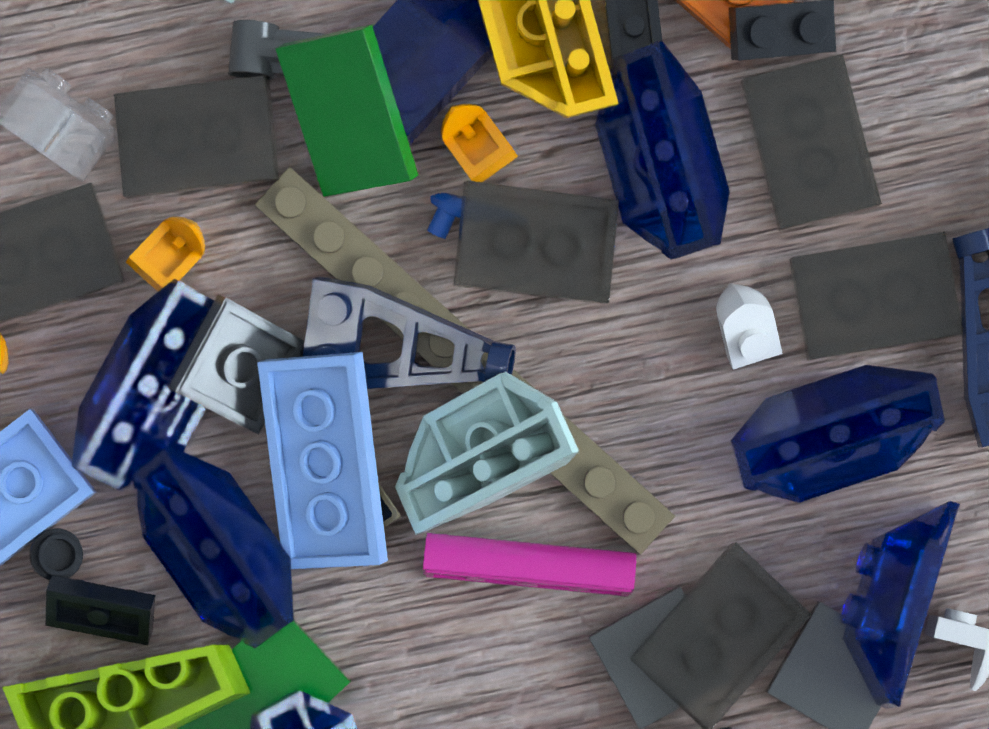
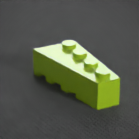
[2,645,250,729]

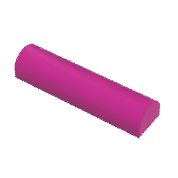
[423,533,636,597]

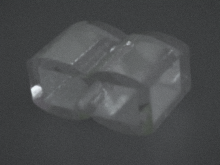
[0,67,119,183]

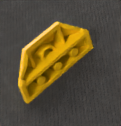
[478,0,618,118]

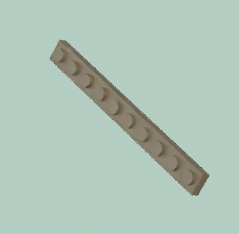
[255,166,675,555]

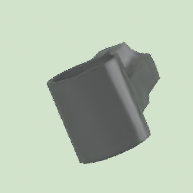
[228,20,325,81]

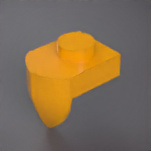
[440,103,518,187]
[125,216,205,297]

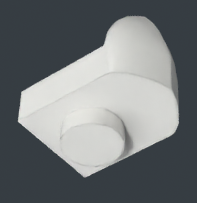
[716,284,782,370]
[924,608,989,691]

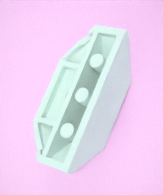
[395,372,579,535]

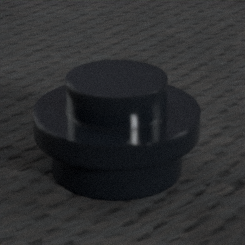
[29,528,83,580]

